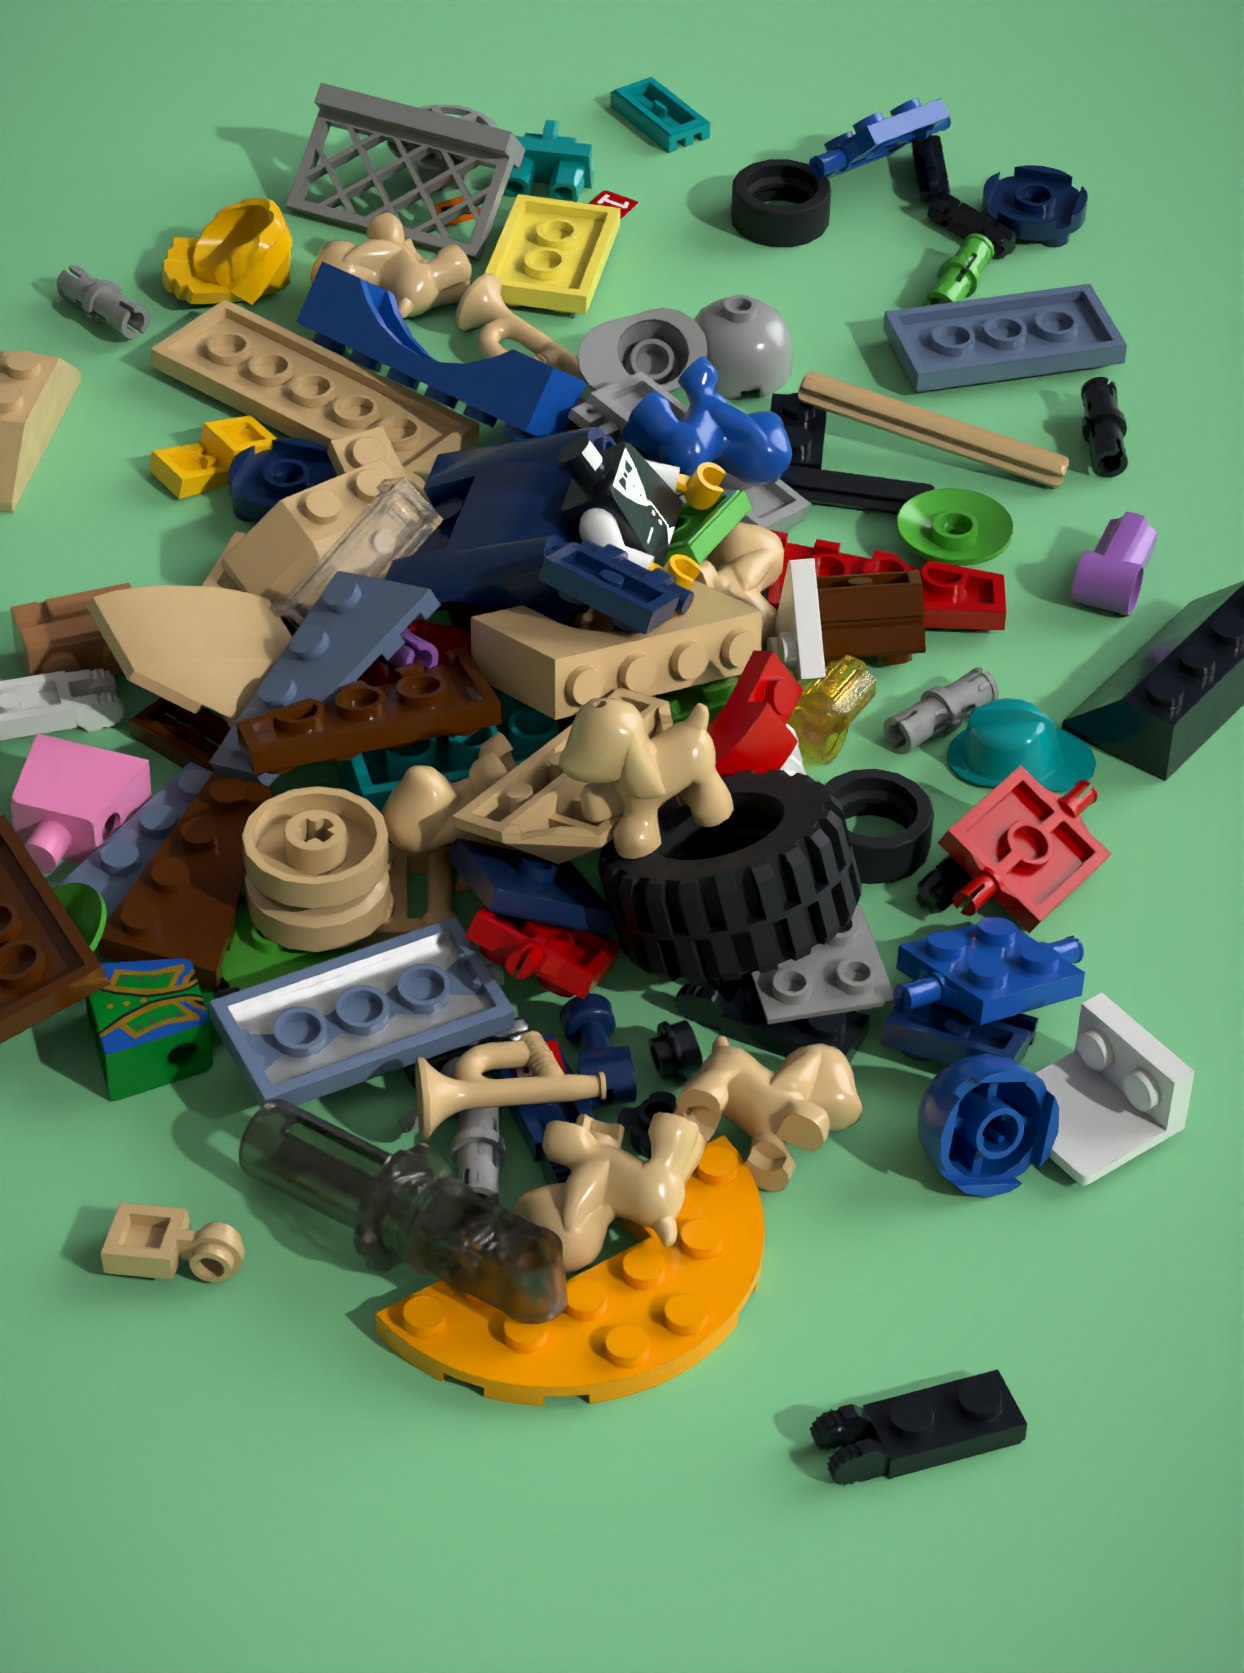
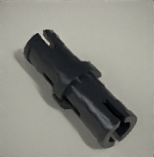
[1081,377,1128,478]

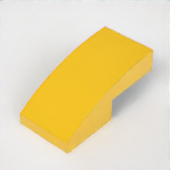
[149,415,277,499]

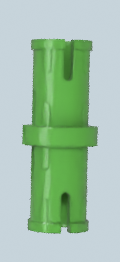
[923,233,994,306]

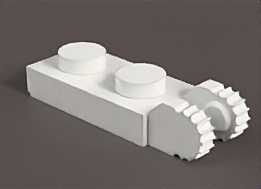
[0,668,125,741]

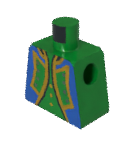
[85,958,240,1102]

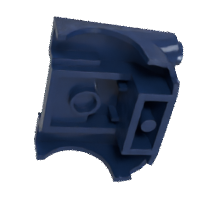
[384,427,616,630]

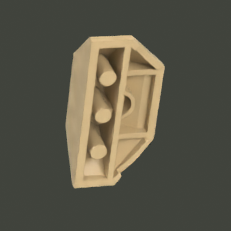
[0,350,81,513]
[221,459,433,612]
[452,688,673,864]

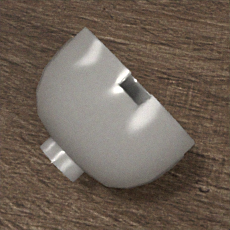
[694,295,793,400]

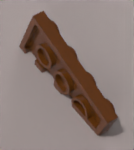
[236,645,502,775]

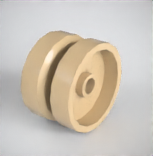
[242,786,390,952]

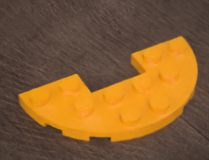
[375,1135,765,1406]

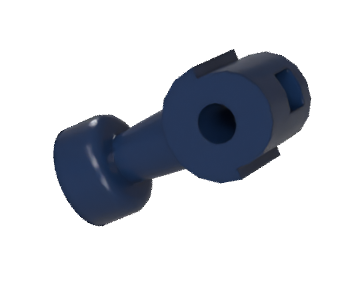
[560,993,637,1108]

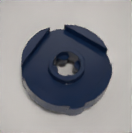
[981,165,1088,248]
[229,438,338,522]

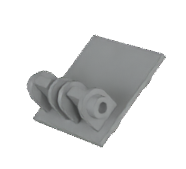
[743,904,896,1024]

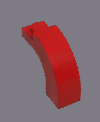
[706,650,803,778]

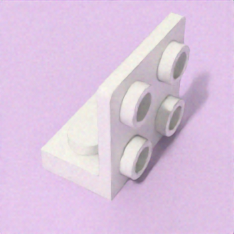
[1035,992,1195,1186]

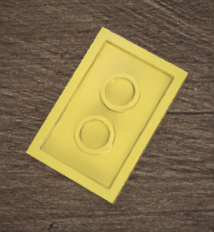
[484,194,621,315]

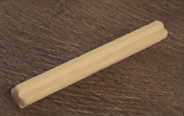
[798,371,1069,488]

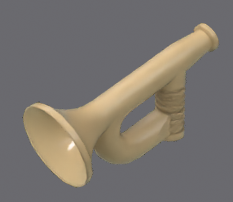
[454,273,586,382]
[415,1031,606,1140]

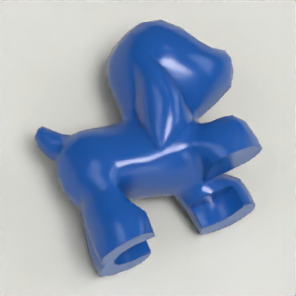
[620,356,792,486]

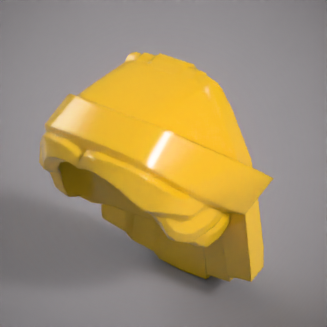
[162,198,292,305]

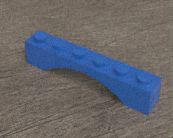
[296,261,587,440]

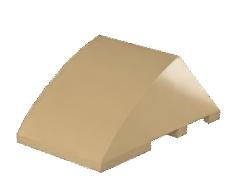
[86,585,292,729]

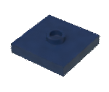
[448,839,613,935]

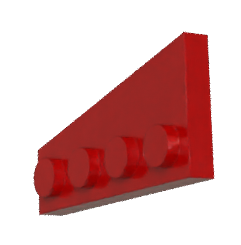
[767,530,1007,631]

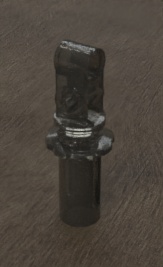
[239,1099,568,1324]

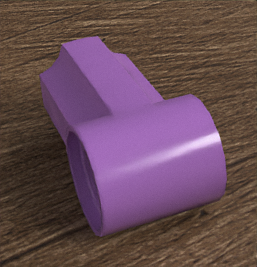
[1071,511,1158,616]

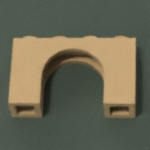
[471,580,762,720]

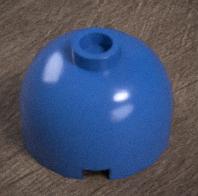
[918,1054,1059,1197]

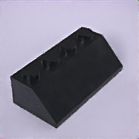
[1062,581,1244,781]

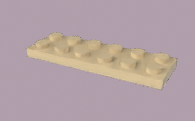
[151,299,479,482]

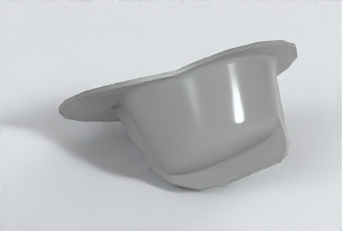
[577,308,708,394]

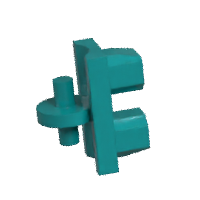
[503,120,594,202]

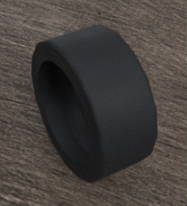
[731,159,831,247]
[824,769,934,884]

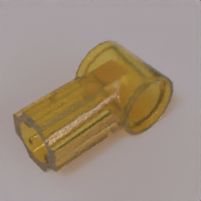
[787,655,877,765]

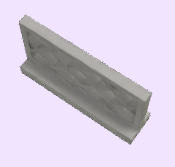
[286,83,525,261]

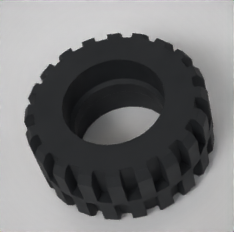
[598,769,862,983]

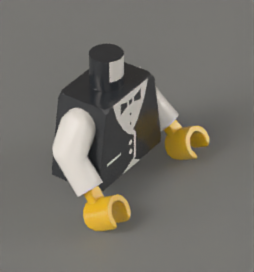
[558,437,726,590]

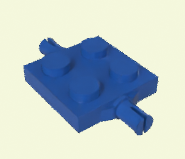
[809,98,951,179]
[893,917,1085,1025]

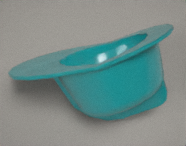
[947,698,1096,791]

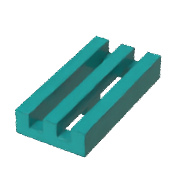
[611,77,710,153]

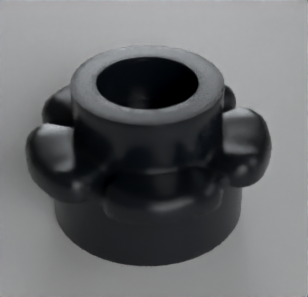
[648,1020,703,1085]

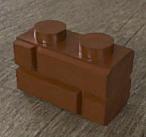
[816,570,926,669]

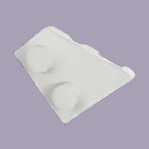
[767,558,826,685]

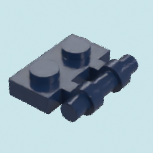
[537,539,694,634]

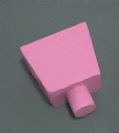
[11,734,152,874]

